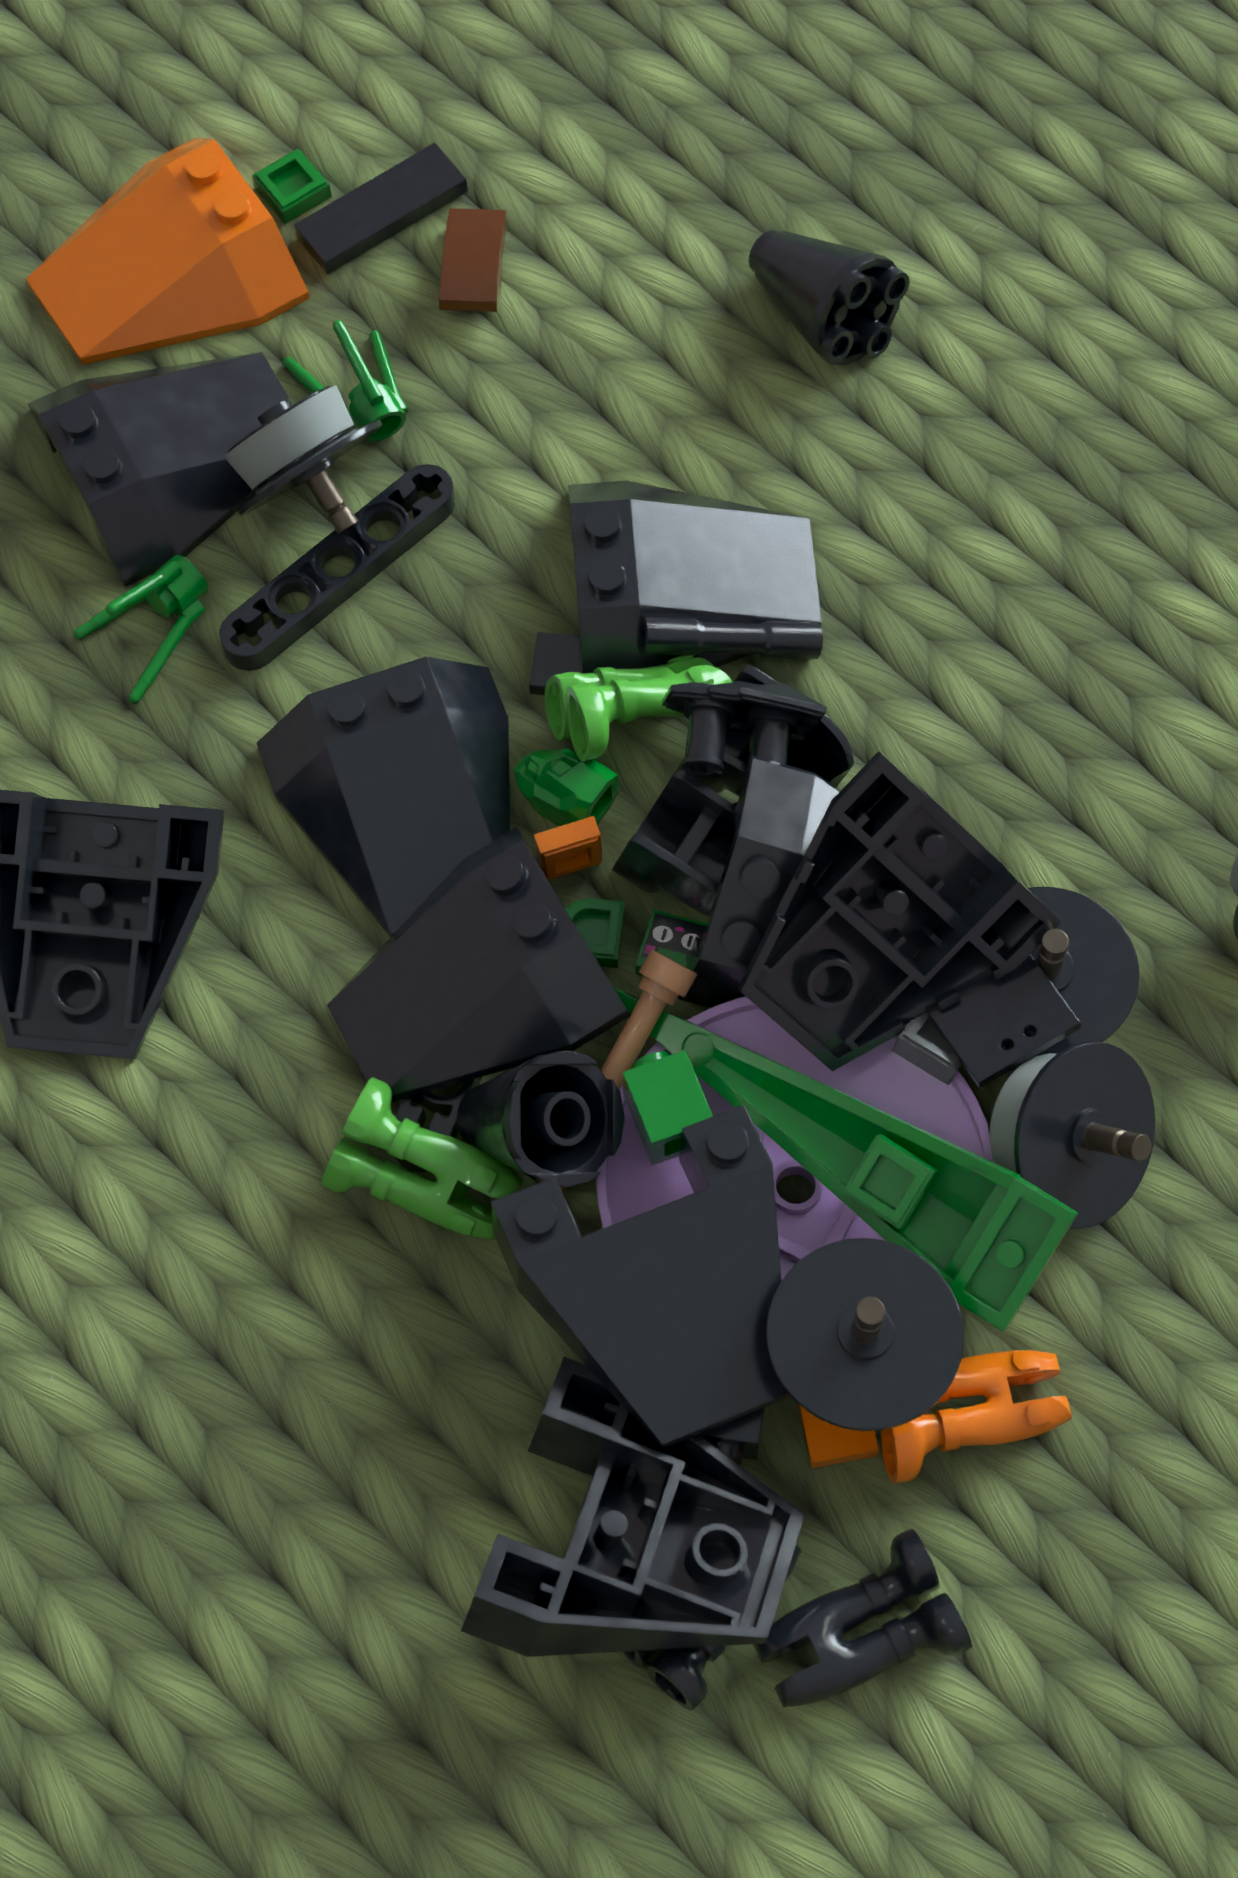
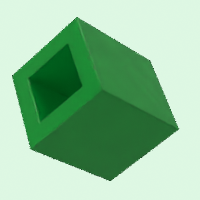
[623,1050,713,1166]

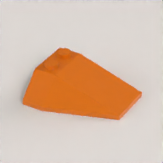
[26,138,310,365]

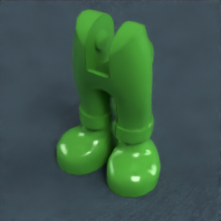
[544,655,732,762]
[321,1077,523,1240]

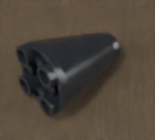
[748,230,910,366]

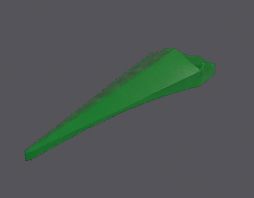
[614,987,1078,1332]

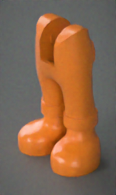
[880,1350,1072,1484]

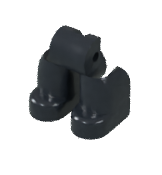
[612,665,854,916]

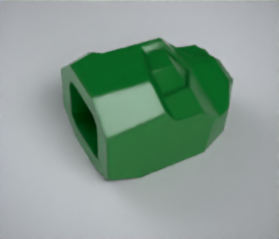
[514,748,619,826]

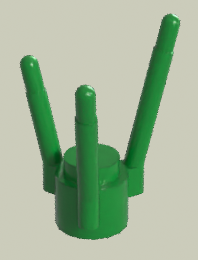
[283,320,408,442]
[74,555,208,704]

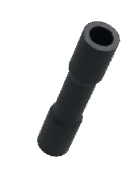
[637,617,823,659]

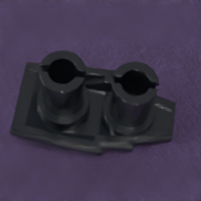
[662,681,827,777]

